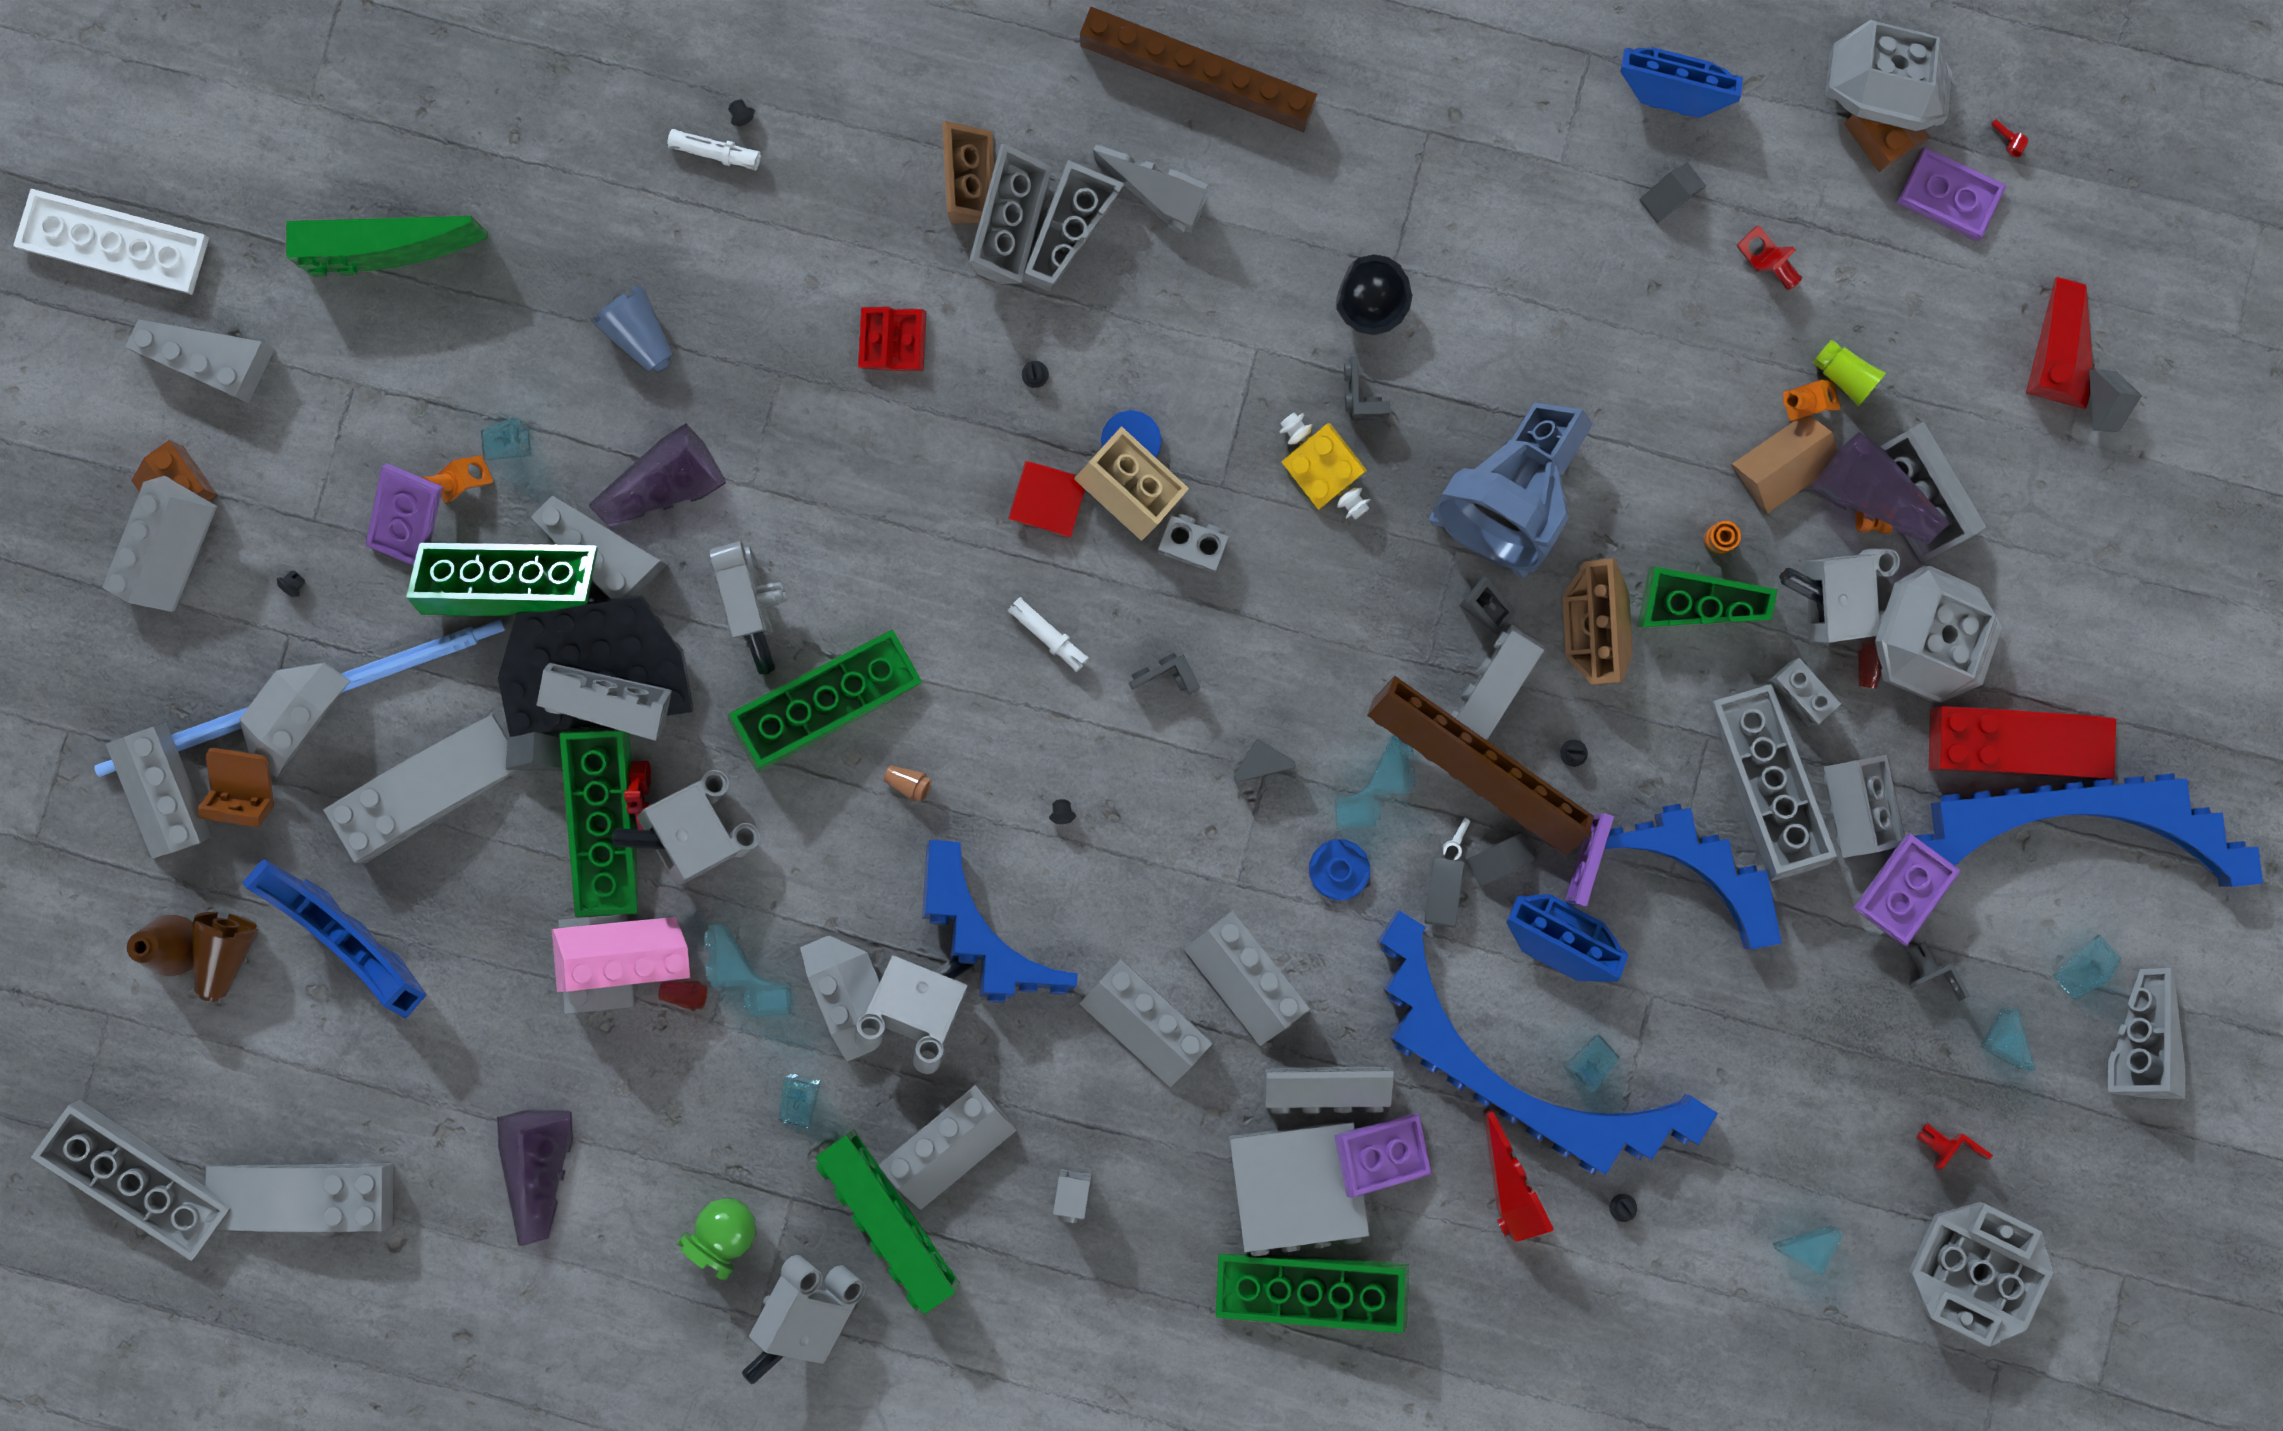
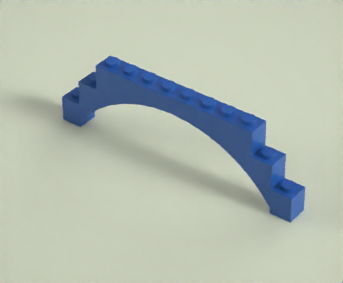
[1915,773,2263,887]
[1377,910,1718,1175]

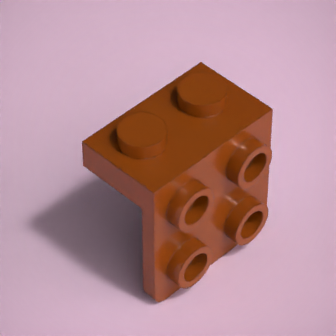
[197,748,274,827]

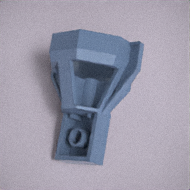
[1429,403,1593,578]

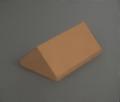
[942,121,994,224]
[1731,416,1841,514]

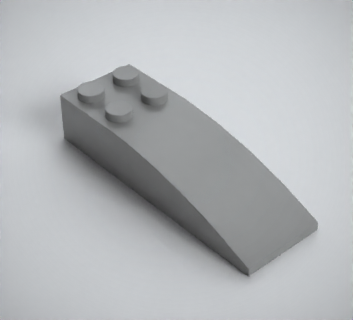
[1712,684,1837,882]
[323,715,519,863]
[31,1099,230,1261]
[205,1163,393,1232]

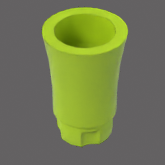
[1812,340,1886,407]

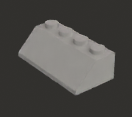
[969,144,1052,284]
[1859,422,1986,563]
[102,476,217,612]
[106,723,212,859]
[1183,910,1310,1046]
[1079,958,1213,1087]
[1264,1066,1393,1113]
[878,1082,1017,1210]

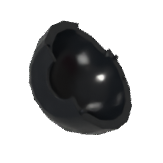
[1335,254,1413,335]

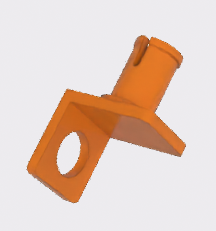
[1783,380,1841,421]
[422,455,493,504]

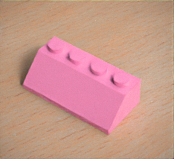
[552,917,690,992]

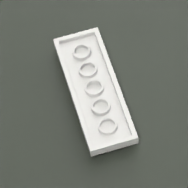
[13,189,209,295]

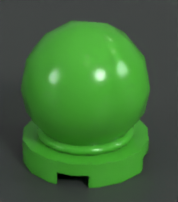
[676,1198,757,1280]

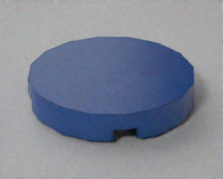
[1101,410,1162,458]
[1309,839,1370,900]

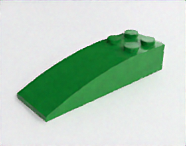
[286,216,488,277]
[406,543,598,616]
[728,629,922,773]
[560,726,638,917]
[1216,1254,1409,1334]

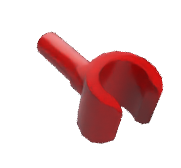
[1991,119,2028,157]

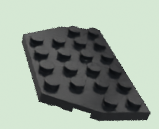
[498,595,694,737]

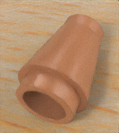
[884,765,932,802]

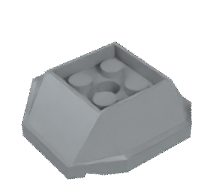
[1825,20,1952,131]
[1875,566,2002,703]
[1908,1202,2053,1347]

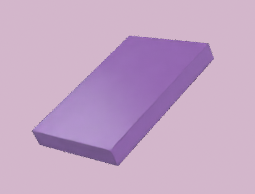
[1896,147,2007,242]
[366,463,443,566]
[1565,813,1614,907]
[1853,833,1961,946]
[1334,1113,1432,1198]

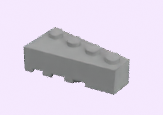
[1022,160,1125,292]
[125,319,275,404]
[531,496,667,599]
[1450,624,1544,740]
[537,663,672,741]

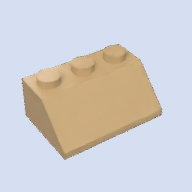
[1074,426,1189,541]

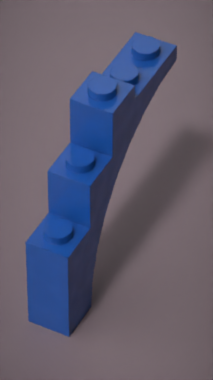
[1604,803,1782,949]
[922,840,1078,1003]
[243,859,427,1019]

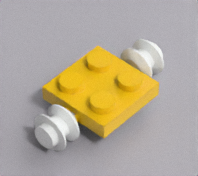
[1279,412,1371,520]

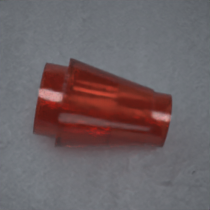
[1858,643,1883,689]
[658,981,708,1012]

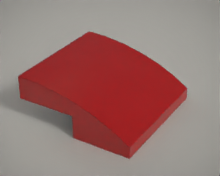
[858,307,927,371]
[1008,461,1085,538]

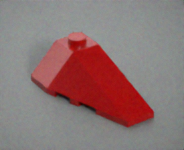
[2026,277,2093,409]
[1483,1109,1554,1242]

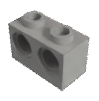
[1158,514,1229,575]
[1767,658,1841,727]
[1053,1169,1092,1223]

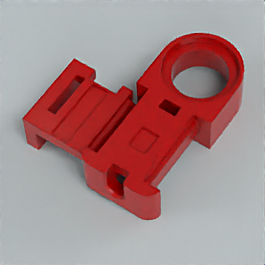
[624,760,651,830]

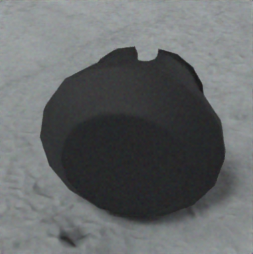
[728,99,755,126]
[1022,361,1049,388]
[277,571,305,597]
[1560,739,1588,767]
[1049,799,1076,824]
[1609,1194,1637,1222]

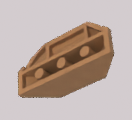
[1562,558,1633,685]

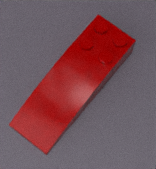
[1928,706,2116,779]

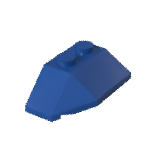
[1620,47,1743,118]
[1506,894,1629,982]

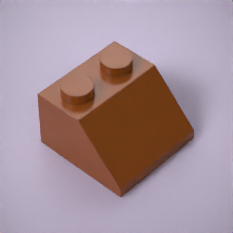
[1845,115,1930,172]
[131,440,218,501]

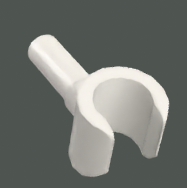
[1442,818,1471,860]

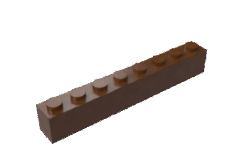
[1080,7,1317,133]
[1367,675,1594,856]

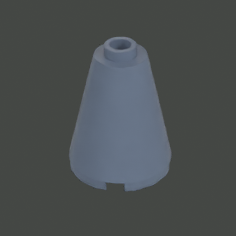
[591,285,673,373]

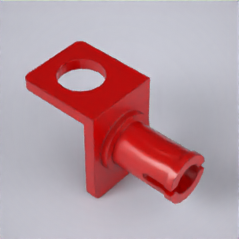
[1737,226,1803,290]
[1916,1122,1993,1170]

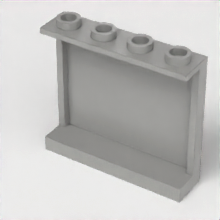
[1229,1120,1369,1256]

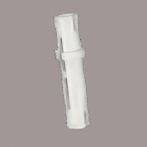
[668,129,761,171]
[1008,597,1089,672]

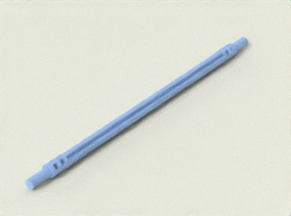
[94,619,506,777]

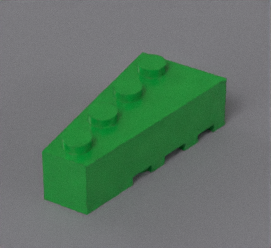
[1637,566,1778,627]

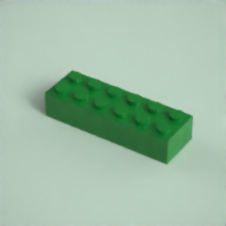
[815,1129,960,1315]

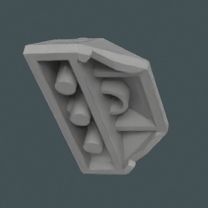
[239,662,350,777]
[800,935,880,1062]

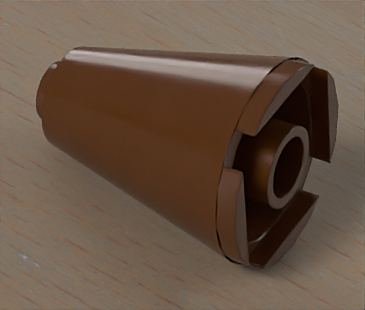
[192,912,258,1002]
[127,915,193,976]

